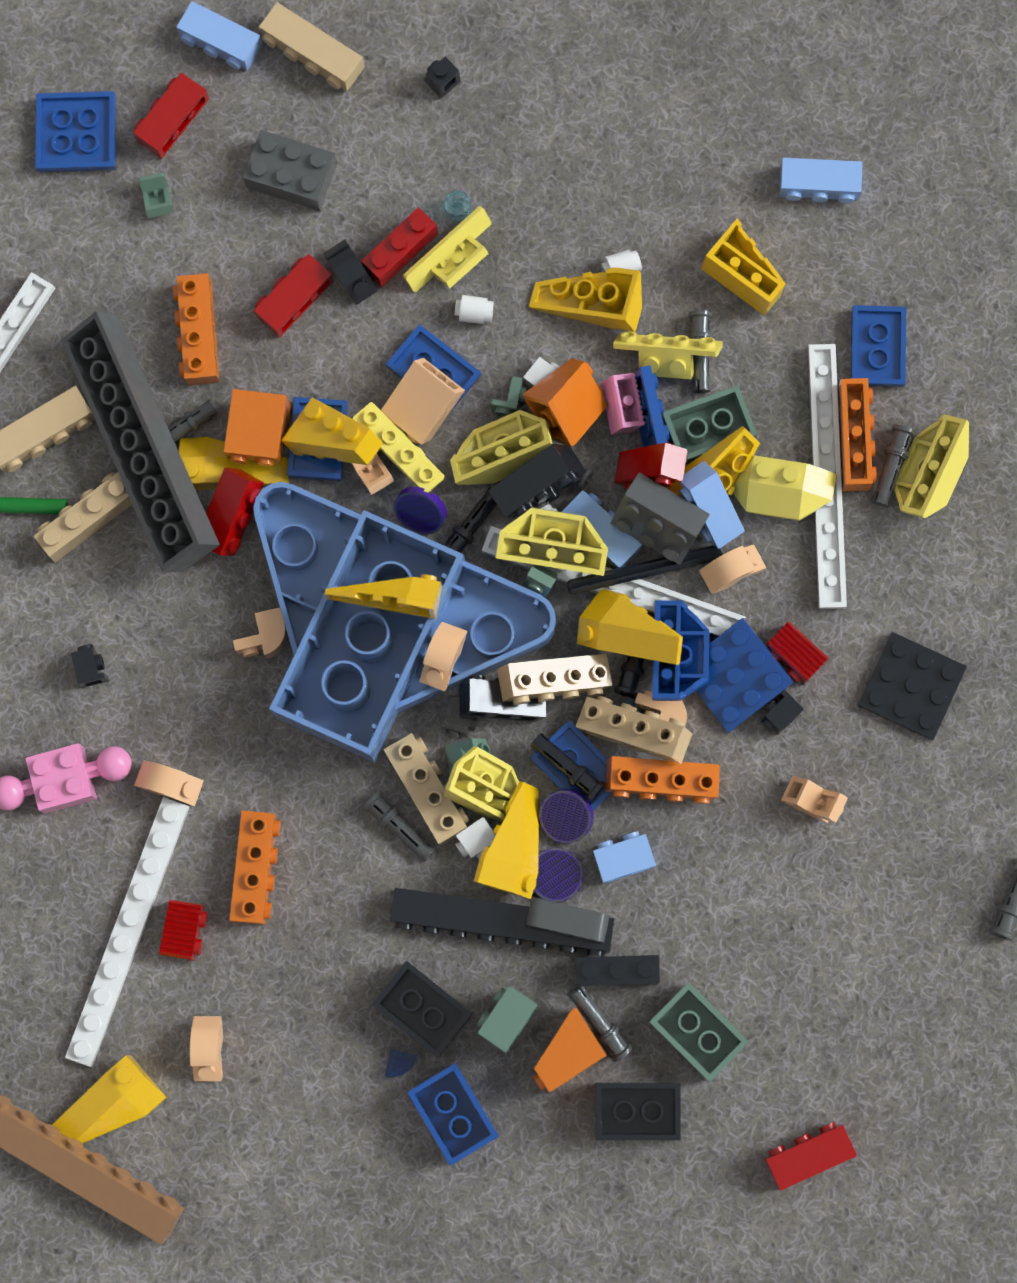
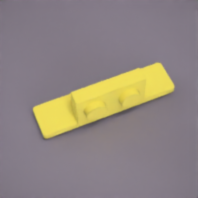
[403,206,491,292]
[613,331,723,379]
[353,402,444,493]

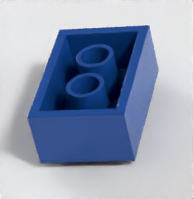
[407,1063,499,1166]

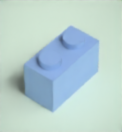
[593,832,656,884]

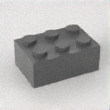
[243,130,338,211]
[610,472,710,565]

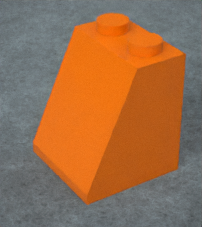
[522,358,608,447]
[224,389,292,467]
[533,1008,607,1093]

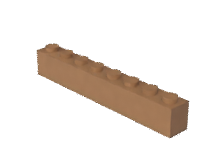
[0,1095,185,1245]

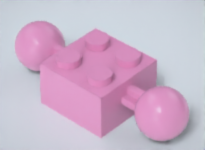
[0,743,132,814]

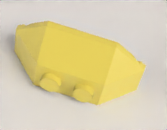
[450,410,553,485]
[894,414,969,518]
[733,455,837,521]
[496,507,608,576]
[444,746,519,823]

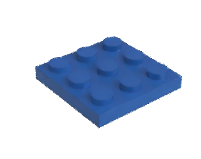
[35,91,116,172]
[696,618,794,733]

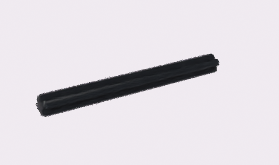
[567,545,722,595]

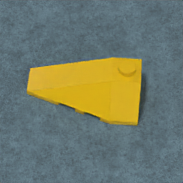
[529,267,642,332]
[665,426,760,537]
[179,437,289,490]
[325,574,442,619]
[576,589,683,664]
[474,781,539,899]
[52,1055,167,1144]

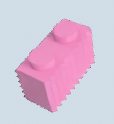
[601,373,645,435]

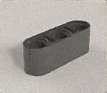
[525,897,610,943]

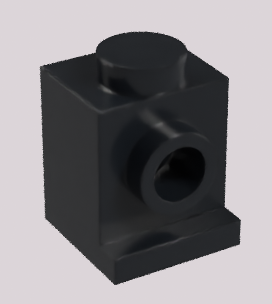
[423,57,460,99]
[71,644,109,688]
[760,690,804,735]

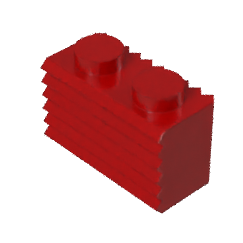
[766,621,828,685]
[159,900,208,961]

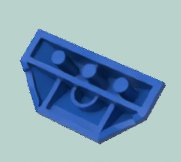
[652,600,710,701]

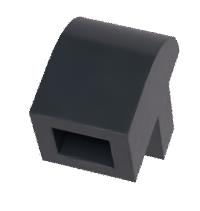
[323,239,378,305]

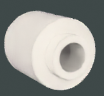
[601,250,642,272]
[455,295,494,324]

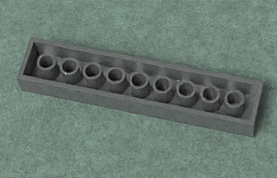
[61,311,220,572]

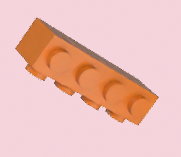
[173,273,219,385]
[838,378,876,492]
[605,756,720,804]
[229,810,281,925]

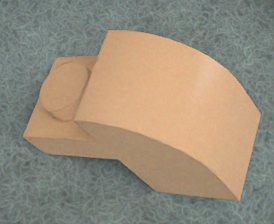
[350,453,394,495]
[699,544,766,594]
[233,607,288,659]
[419,622,467,691]
[634,690,687,724]
[134,760,204,806]
[781,776,848,823]
[190,1016,223,1081]

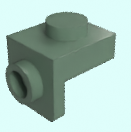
[139,172,174,218]
[490,376,527,417]
[521,564,557,598]
[445,738,491,773]

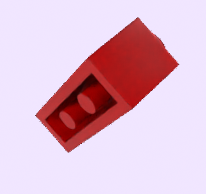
[133,72,209,159]
[361,207,438,288]
[254,253,334,338]
[614,442,687,491]
[206,468,264,556]
[764,1121,857,1191]

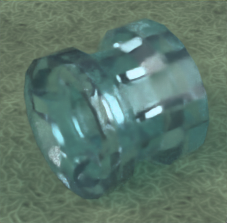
[444,190,471,222]

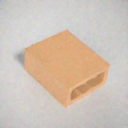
[381,358,465,445]

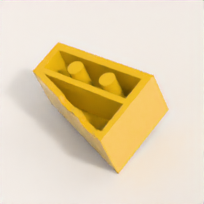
[701,218,786,316]
[281,397,383,465]

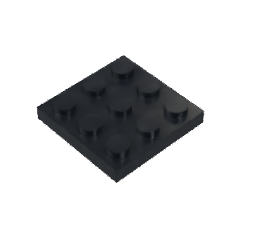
[858,632,967,741]

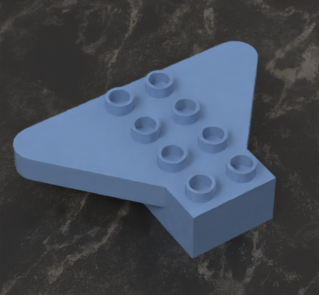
[253,482,556,763]

